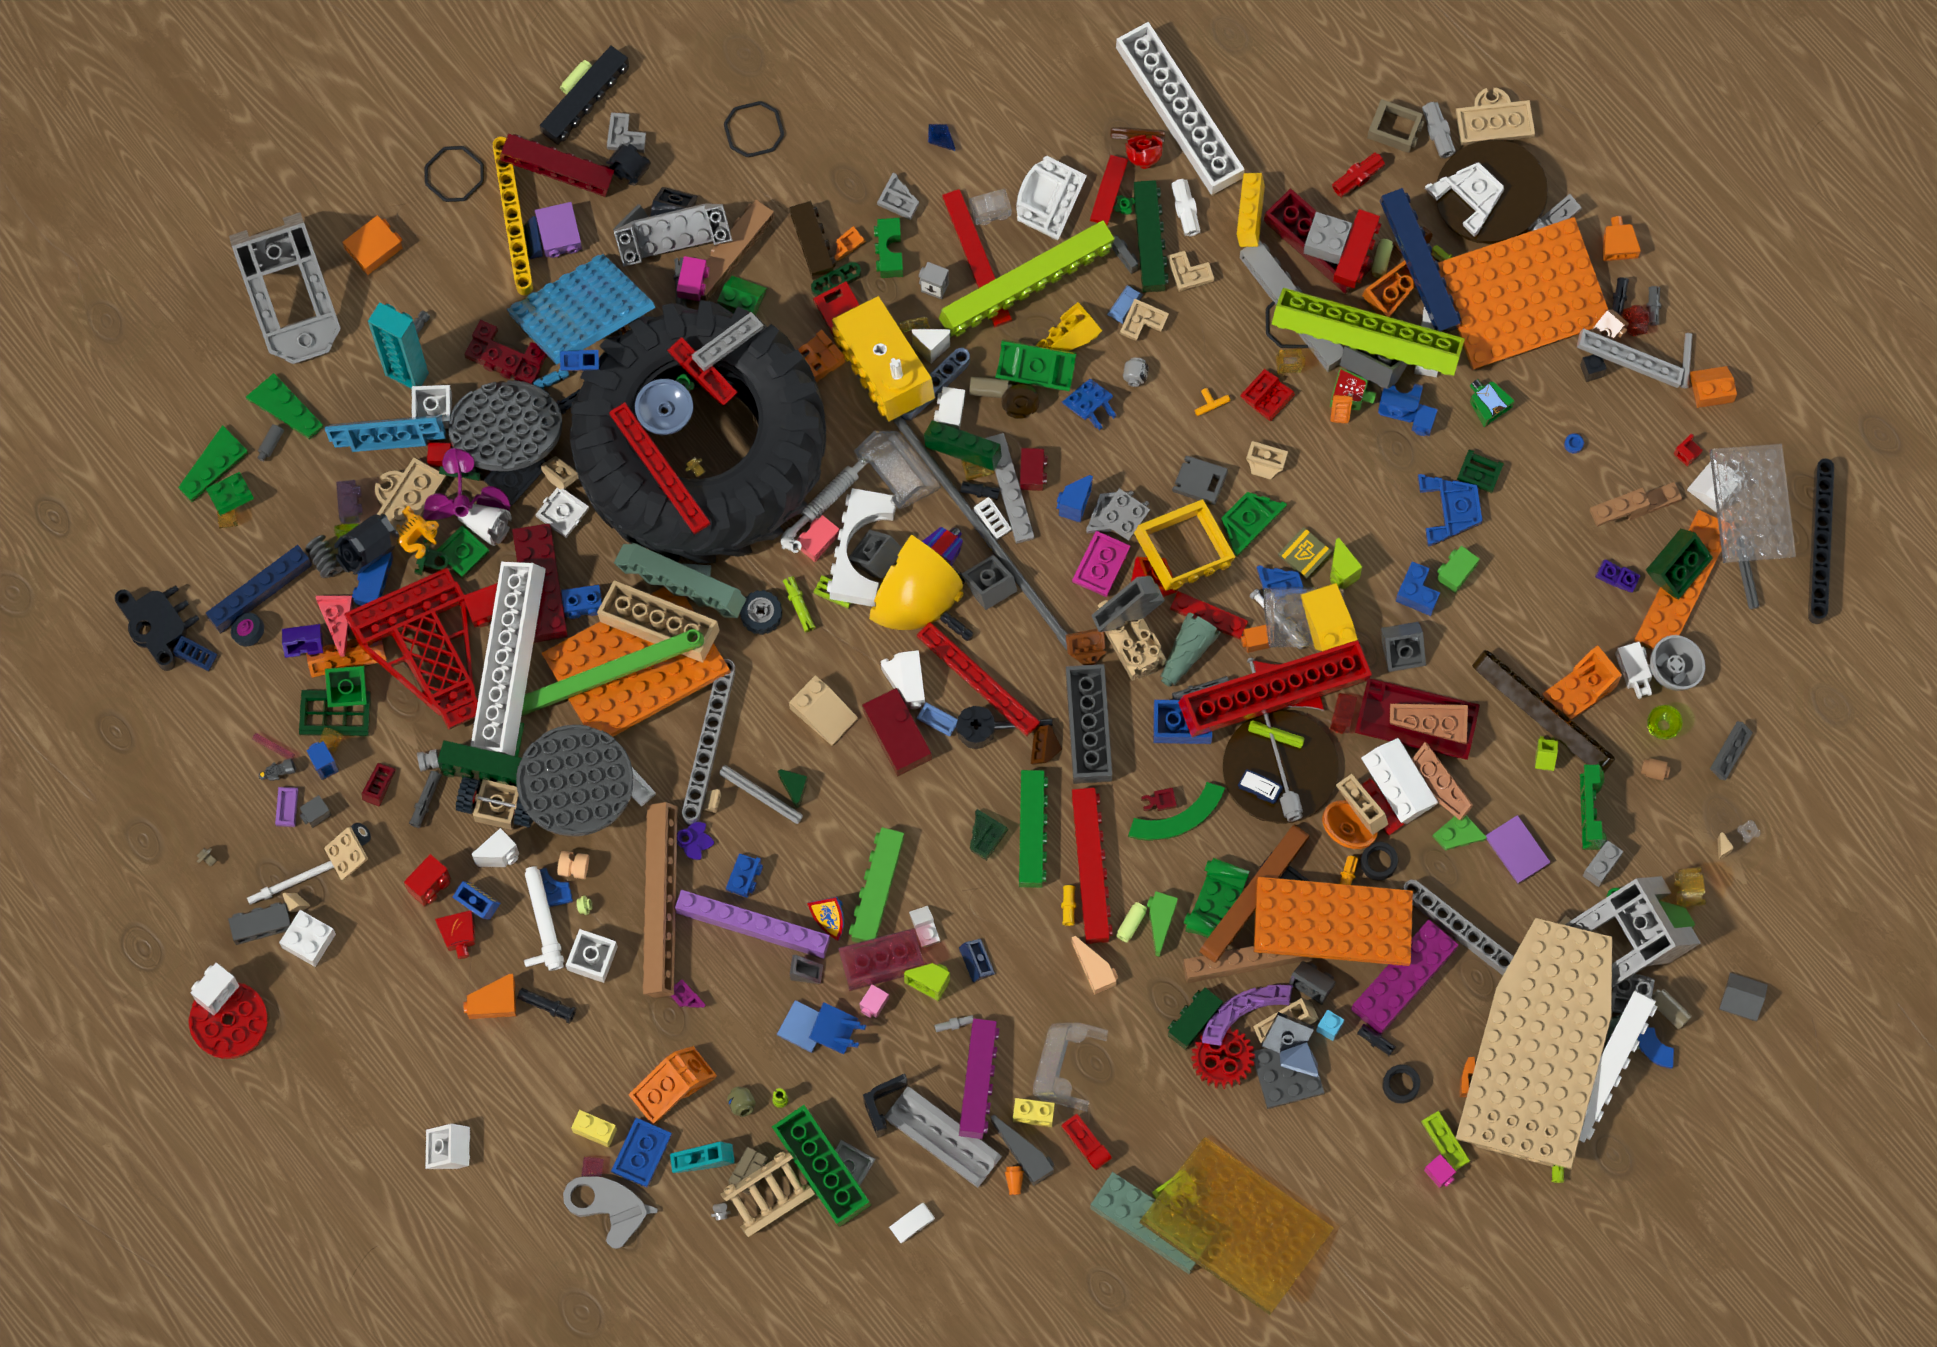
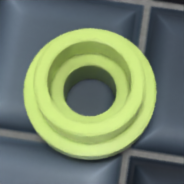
[577,896,592,915]

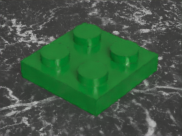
[206,472,254,516]
[436,525,490,578]

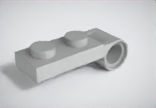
[1529,194,1582,232]

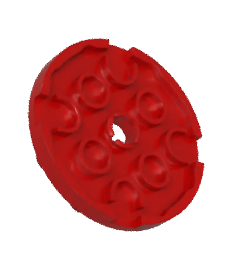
[188,982,268,1059]

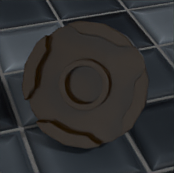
[1001,382,1040,419]

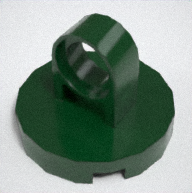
[414,538,449,576]

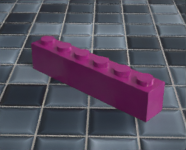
[959,1018,999,1139]

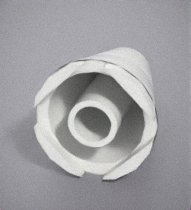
[458,504,512,546]

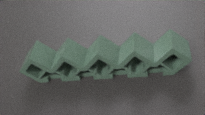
[614,543,746,618]

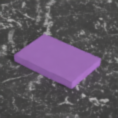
[1486,815,1551,884]

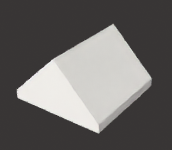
[912,329,950,364]

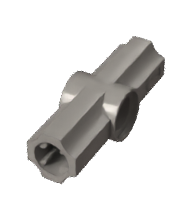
[1422,102,1456,158]

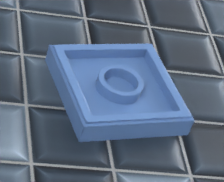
[777,1000,819,1053]

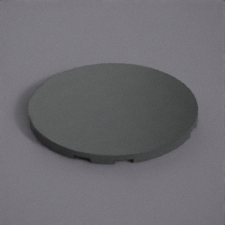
[448,380,562,471]
[516,725,634,836]

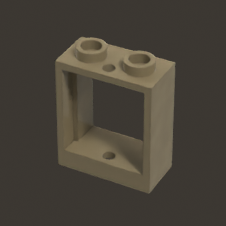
[1367,99,1425,153]

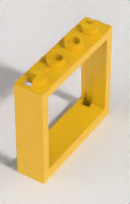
[1134,499,1235,591]

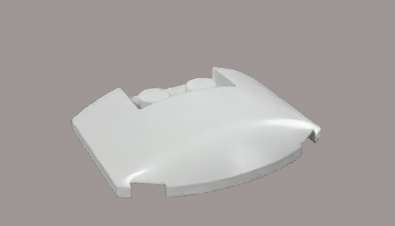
[1016,156,1087,240]

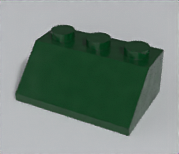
[1646,528,1713,600]

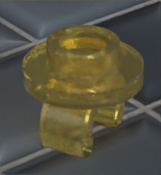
[685,457,705,477]

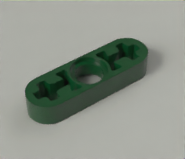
[811,262,861,297]

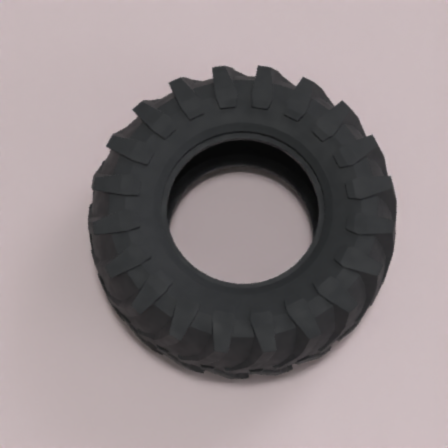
[570,301,826,564]

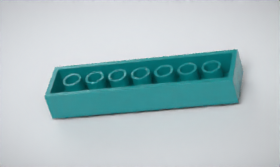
[368,302,429,389]

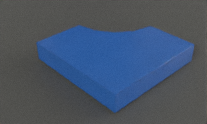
[539,868,573,907]

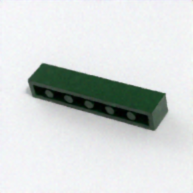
[1133,180,1169,293]

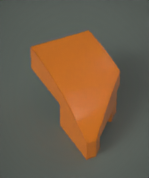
[834,226,866,261]
[1460,1057,1475,1097]

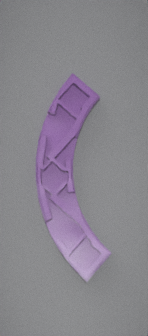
[1202,985,1293,1046]

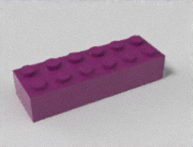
[1351,920,1458,1034]

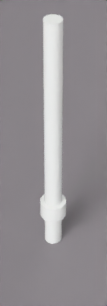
[247,861,334,905]

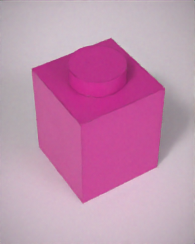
[1424,1154,1456,1188]

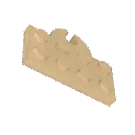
[1456,87,1535,145]
[375,458,447,530]

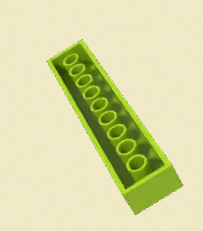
[939,220,1115,337]
[1272,288,1465,376]

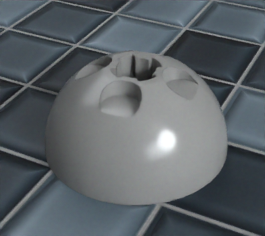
[1650,635,1705,691]

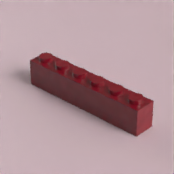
[500,133,614,197]

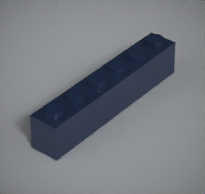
[206,545,312,634]

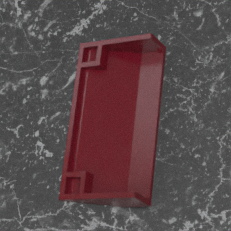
[1355,678,1480,760]

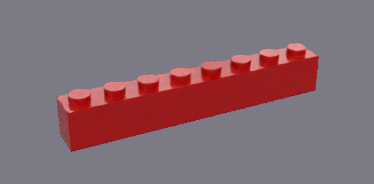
[1072,788,1113,944]

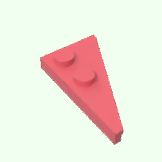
[316,596,353,656]

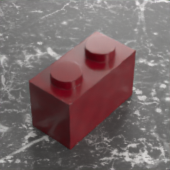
[1020,448,1048,491]

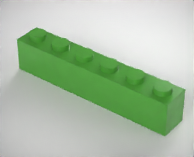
[849,827,904,947]

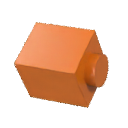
[1241,625,1271,653]

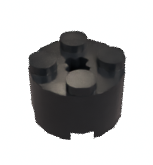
[606,144,651,186]
[957,706,995,749]

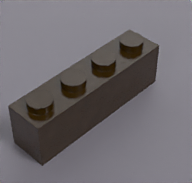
[790,201,836,280]

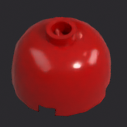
[1125,135,1163,169]

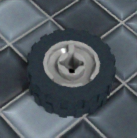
[740,590,782,635]

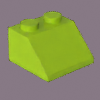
[1330,538,1362,592]
[904,963,950,1002]

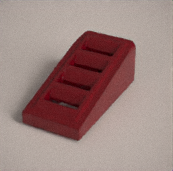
[362,763,396,806]

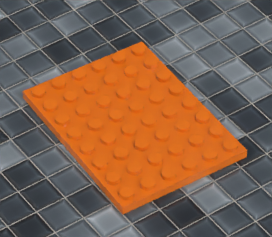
[1438,217,1608,370]
[542,586,731,737]

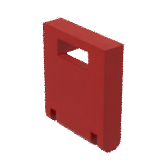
[813,281,859,337]

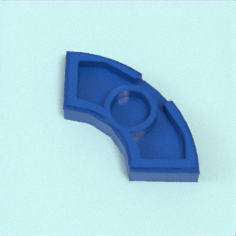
[1638,1027,1674,1069]

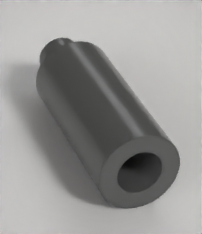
[257,424,284,462]

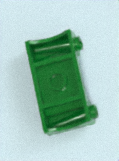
[1580,765,1607,850]
[1184,858,1250,938]

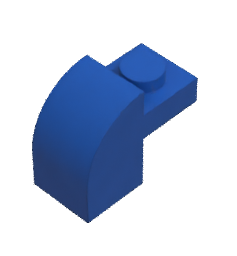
[560,350,599,371]

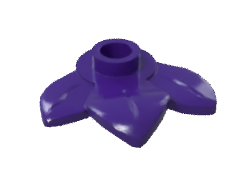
[677,822,714,860]

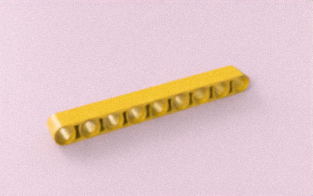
[493,137,533,296]

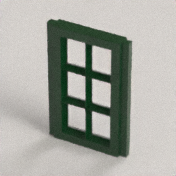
[299,690,371,736]

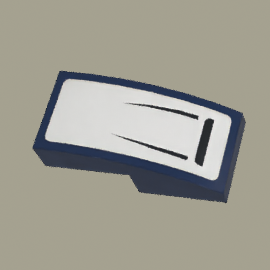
[1238,769,1283,804]

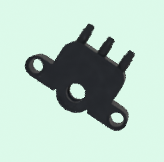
[115,585,199,671]

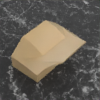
[1246,441,1288,479]
[541,456,578,490]

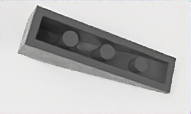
[991,1115,1055,1186]

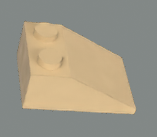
[789,675,858,746]

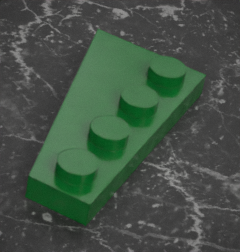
[245,373,324,439]
[178,425,248,502]

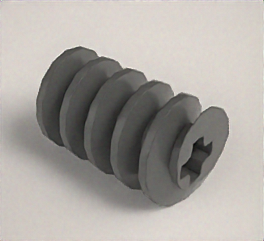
[305,535,343,578]

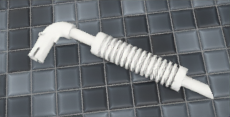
[781,456,871,553]

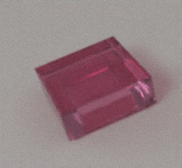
[581,1157,604,1177]

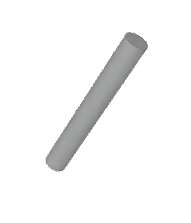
[1681,333,1693,388]

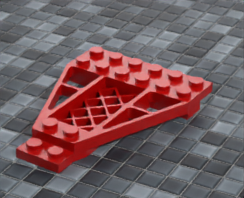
[344,568,478,730]

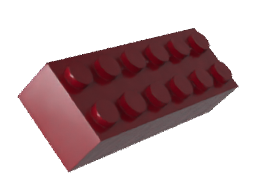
[1264,188,1373,294]
[512,523,568,643]

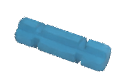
[533,369,569,389]

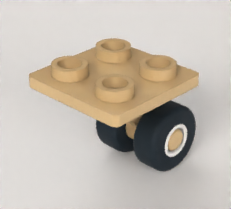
[324,823,371,880]

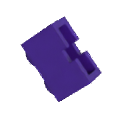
[282,624,323,658]

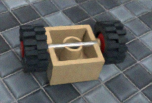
[455,777,533,830]

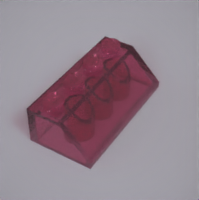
[838,928,924,991]

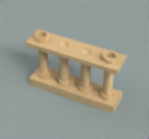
[720,1151,815,1237]

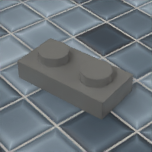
[1112,235,1139,274]

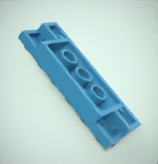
[325,415,446,452]

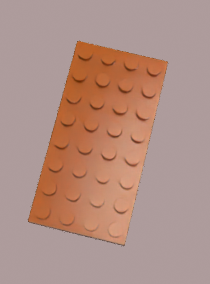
[1254,877,1413,966]

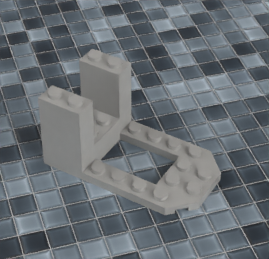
[229,212,341,364]
[1565,876,1701,988]

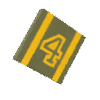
[1278,527,1332,580]

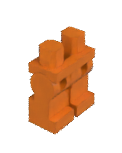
[797,329,845,383]

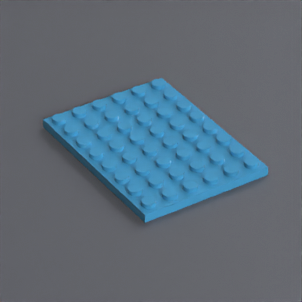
[507,254,655,365]

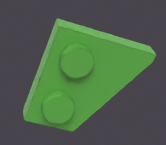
[1432,815,1487,851]

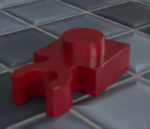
[1141,788,1177,811]

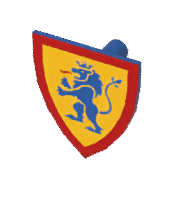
[807,897,844,941]

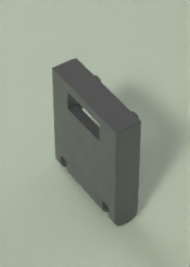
[1172,456,1228,505]

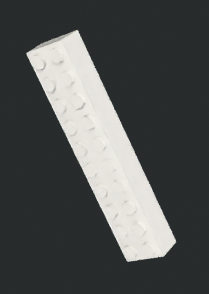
[1116,22,1245,195]
[471,562,546,756]

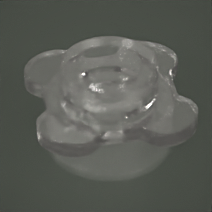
[1737,820,1760,843]

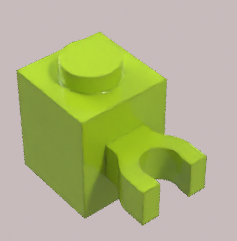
[1535,736,1558,771]

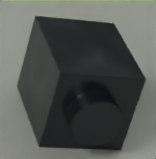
[1580,354,1607,382]

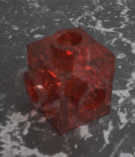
[1622,305,1650,336]

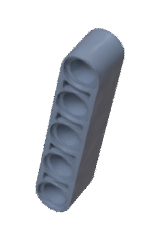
[901,348,970,420]

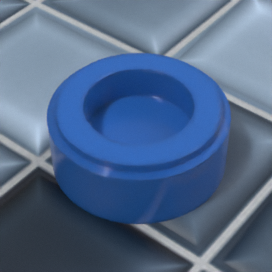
[1564,434,1584,454]

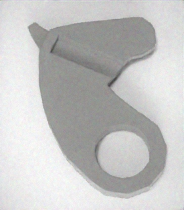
[563,1177,658,1249]

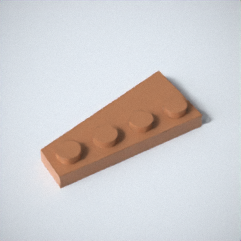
[1390,704,1468,744]
[1412,742,1473,820]

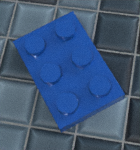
[611,1118,672,1188]

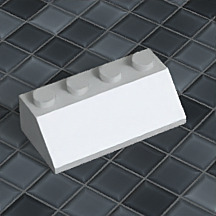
[1362,738,1438,824]

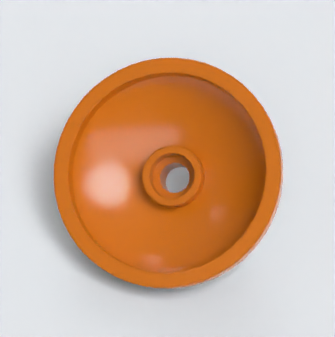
[1322,800,1378,849]

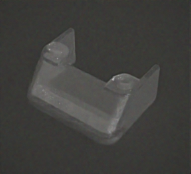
[1033,1023,1108,1112]

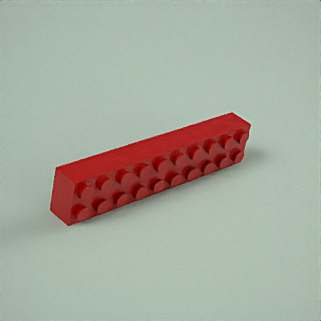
[1178,640,1372,737]

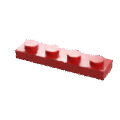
[1170,591,1248,640]

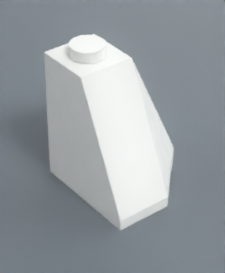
[881,650,925,709]

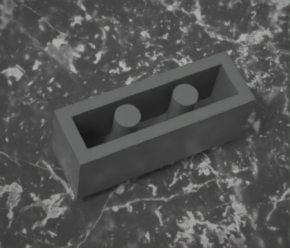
[228,902,291,945]

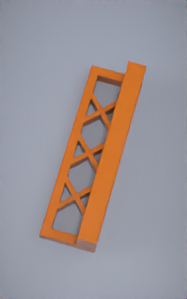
[306,639,387,678]

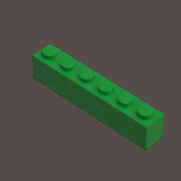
[1019,770,1048,888]

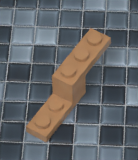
[1590,482,1682,527]

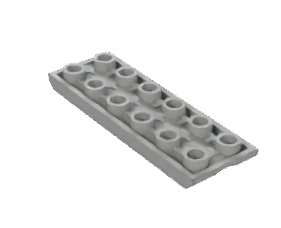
[884,1087,1002,1188]

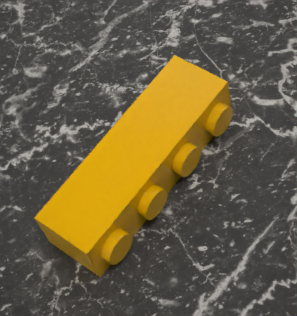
[1237,173,1265,247]

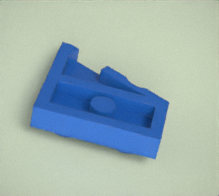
[1256,565,1304,602]

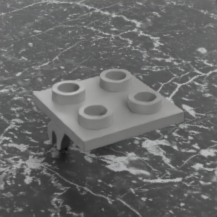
[1098,488,1150,541]

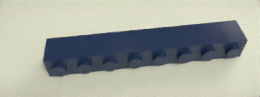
[1380,188,1461,333]

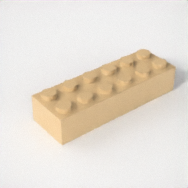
[597,580,720,663]

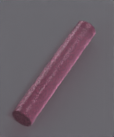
[252,733,295,759]

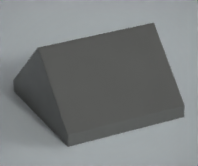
[1719,973,1768,1021]

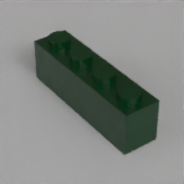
[924,420,1002,471]

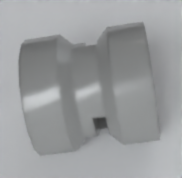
[417,749,439,771]

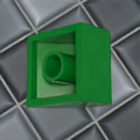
[717,276,767,315]
[325,666,367,707]

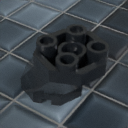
[334,514,399,575]

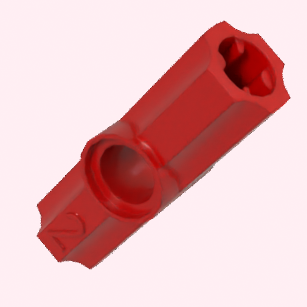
[1332,152,1385,198]

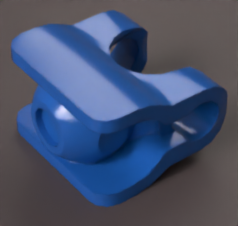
[1378,384,1423,423]

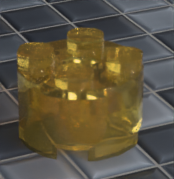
[1673,867,1706,908]

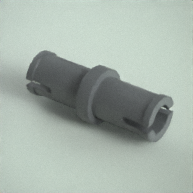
[1646,286,1661,326]

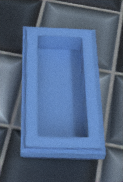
[1107,285,1143,324]
[916,703,958,737]

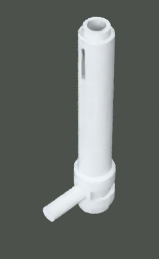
[524,866,565,971]

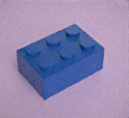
[1153,700,1212,744]

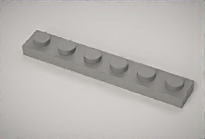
[1577,328,1684,388]
[986,433,1034,544]

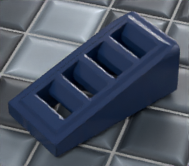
[173,636,218,672]

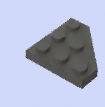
[1251,1048,1324,1109]

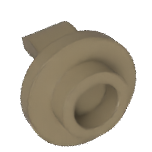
[197,847,217,866]

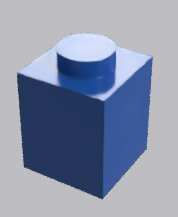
[1411,404,1438,436]

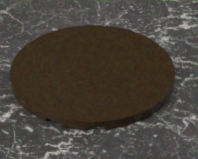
[1436,140,1548,244]
[1223,711,1339,824]

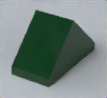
[778,769,808,809]

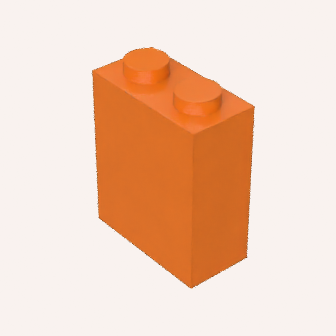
[342,215,403,275]

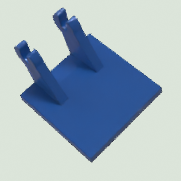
[1062,379,1116,431]
[809,1002,866,1054]

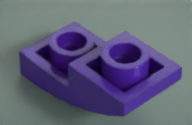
[1595,559,1640,593]

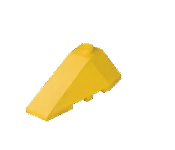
[1036,302,1102,351]

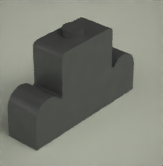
[1091,576,1165,632]

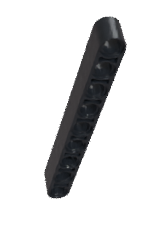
[1808,458,1834,624]

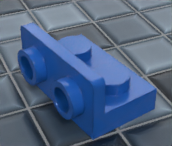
[726,853,763,898]

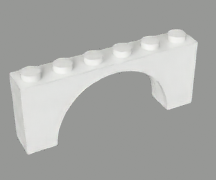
[827,488,897,607]

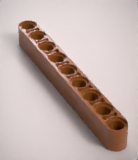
[1199,824,1310,963]

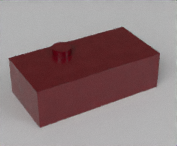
[862,688,932,777]

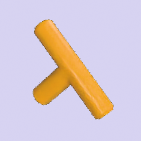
[1195,388,1231,416]

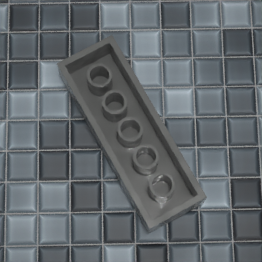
[1065,664,1112,784]

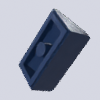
[524,216,543,259]
[959,939,995,982]

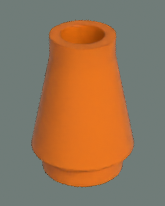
[1004,1166,1024,1195]

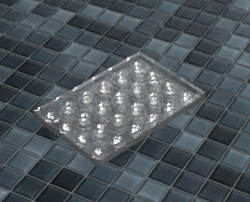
[1709,444,1796,563]

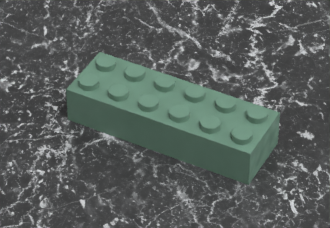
[1090,1172,1212,1274]

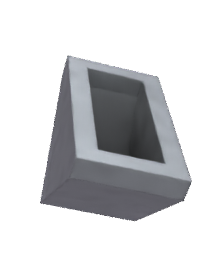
[790,955,823,984]

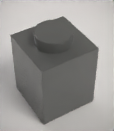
[299,795,332,828]

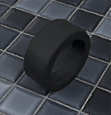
[1360,842,1398,881]
[1382,1064,1421,1104]

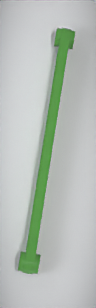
[521,629,704,716]

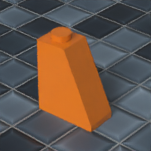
[463,974,516,1019]

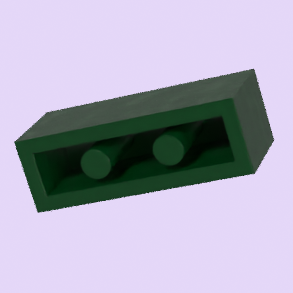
[1167,987,1223,1050]

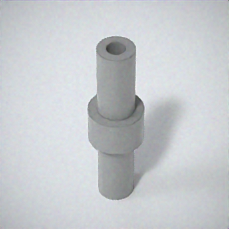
[934,1015,973,1032]

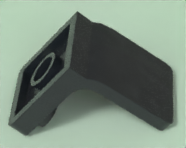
[863,1074,908,1138]

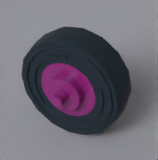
[230,613,265,647]

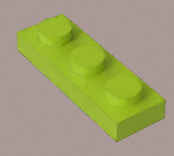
[1421,1111,1470,1171]

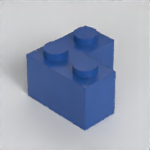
[1396,561,1440,616]

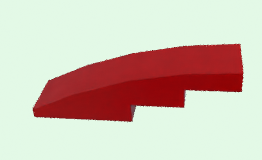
[1090,155,1128,226]
[667,337,737,405]

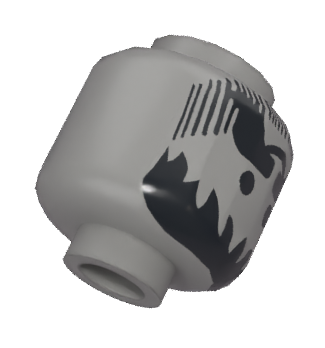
[1123,357,1149,387]

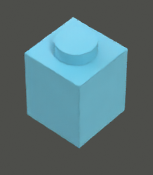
[1316,1010,1344,1041]

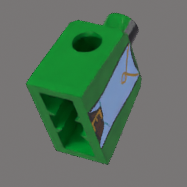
[1470,379,1515,427]

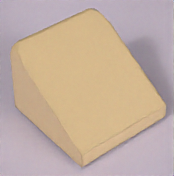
[703,789,721,813]
[1717,832,1733,860]
[283,893,310,912]

